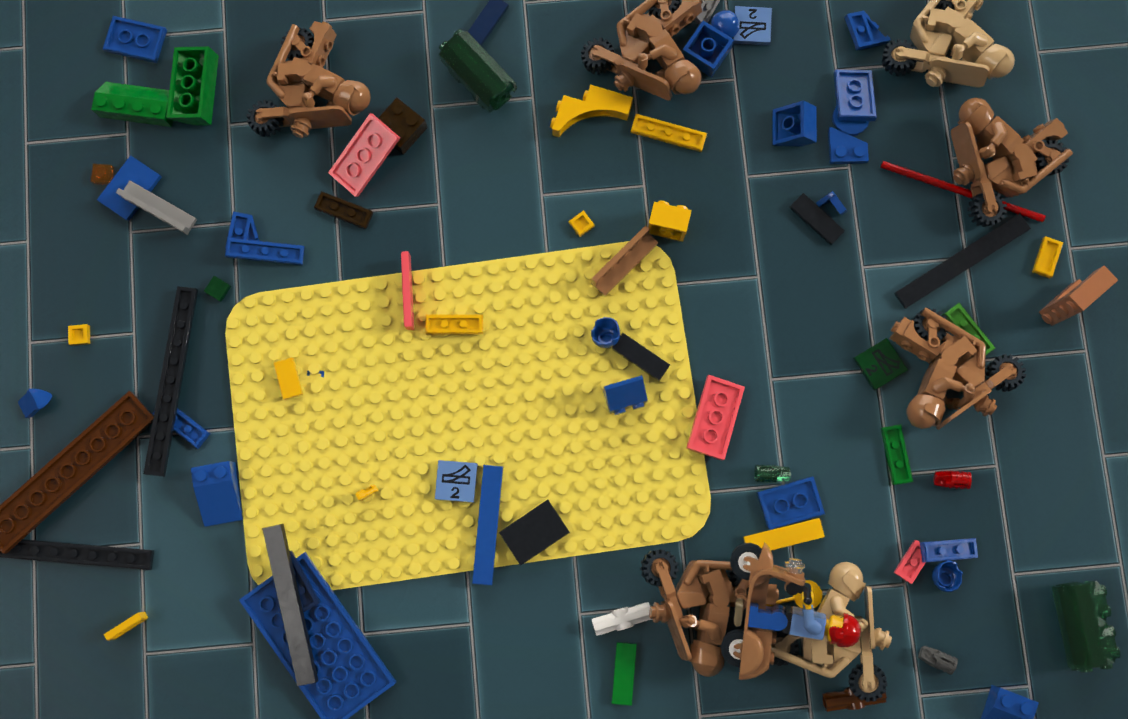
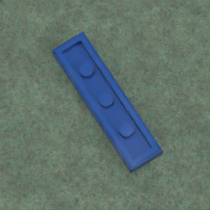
[225,238,305,266]

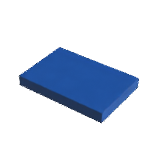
[103,16,167,63]
[834,69,877,121]
[97,155,162,222]
[757,476,825,530]

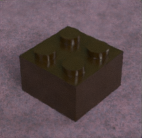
[378,98,428,155]

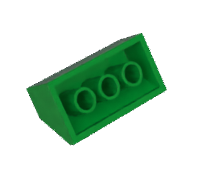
[166,46,219,126]
[91,82,173,127]

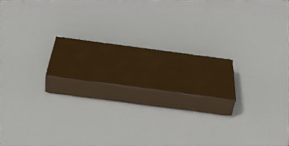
[314,191,373,229]

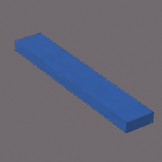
[472,465,503,585]

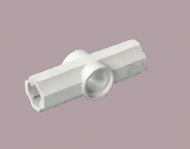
[592,602,651,636]

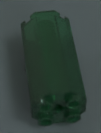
[439,29,517,112]
[1051,580,1121,673]

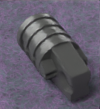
[918,646,958,675]

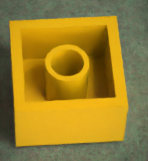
[648,201,692,242]

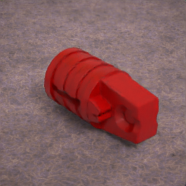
[933,471,972,489]

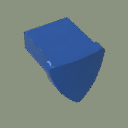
[816,191,847,216]
[18,389,52,418]

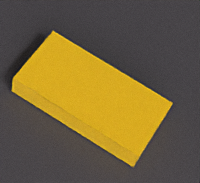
[1032,236,1063,278]
[274,357,303,400]
[103,612,148,641]

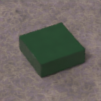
[204,276,231,302]

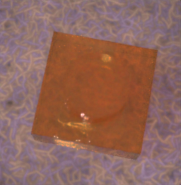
[91,164,114,185]

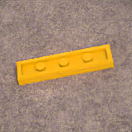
[630,114,707,152]
[743,518,825,550]

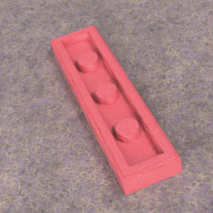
[401,251,414,330]

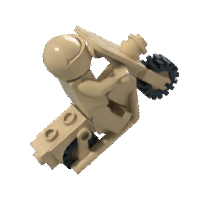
[882,0,1015,88]
[771,562,892,702]

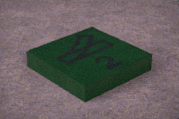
[853,338,908,390]

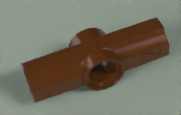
[822,687,887,712]

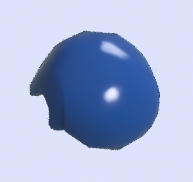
[711,10,739,38]
[591,317,620,348]
[932,560,963,592]

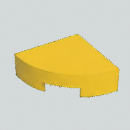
[355,485,379,501]

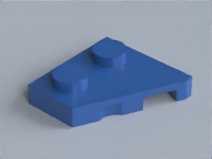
[844,10,891,51]
[828,127,869,164]
[225,211,259,248]

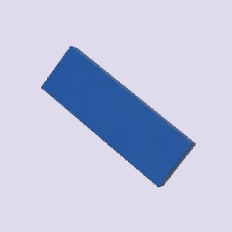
[153,408,211,449]
[920,538,978,562]

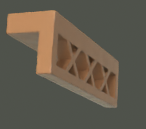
[591,225,658,297]

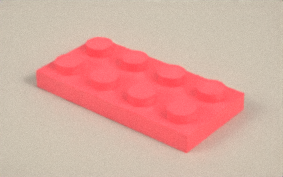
[328,114,400,197]
[686,375,745,461]

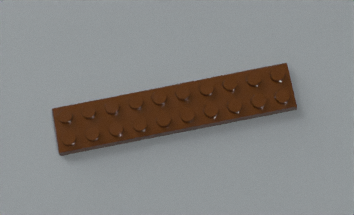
[0,391,154,554]

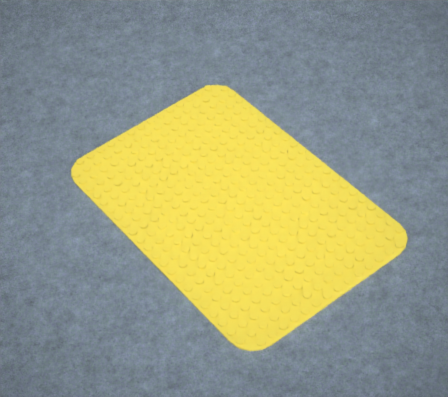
[225,241,711,590]

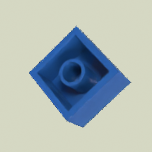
[682,21,734,78]

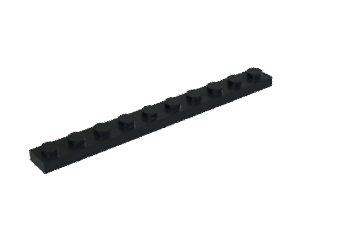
[143,286,198,477]

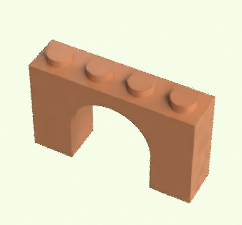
[1039,265,1118,326]

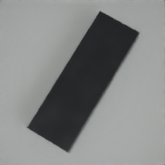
[789,193,845,245]
[612,333,670,381]

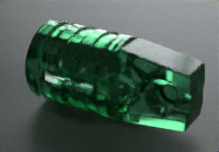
[754,465,791,483]

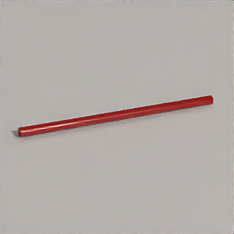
[880,161,1046,222]

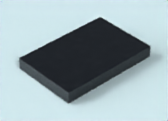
[499,500,570,566]

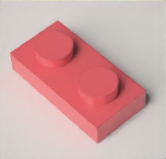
[893,540,926,584]

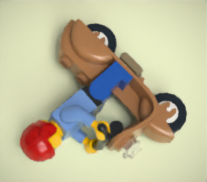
[721,542,861,680]

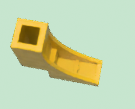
[550,85,633,137]

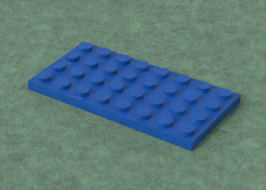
[239,552,396,719]

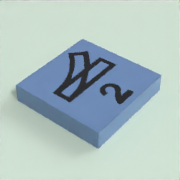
[733,6,772,45]
[435,460,478,503]

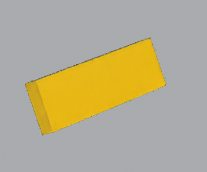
[425,314,483,335]

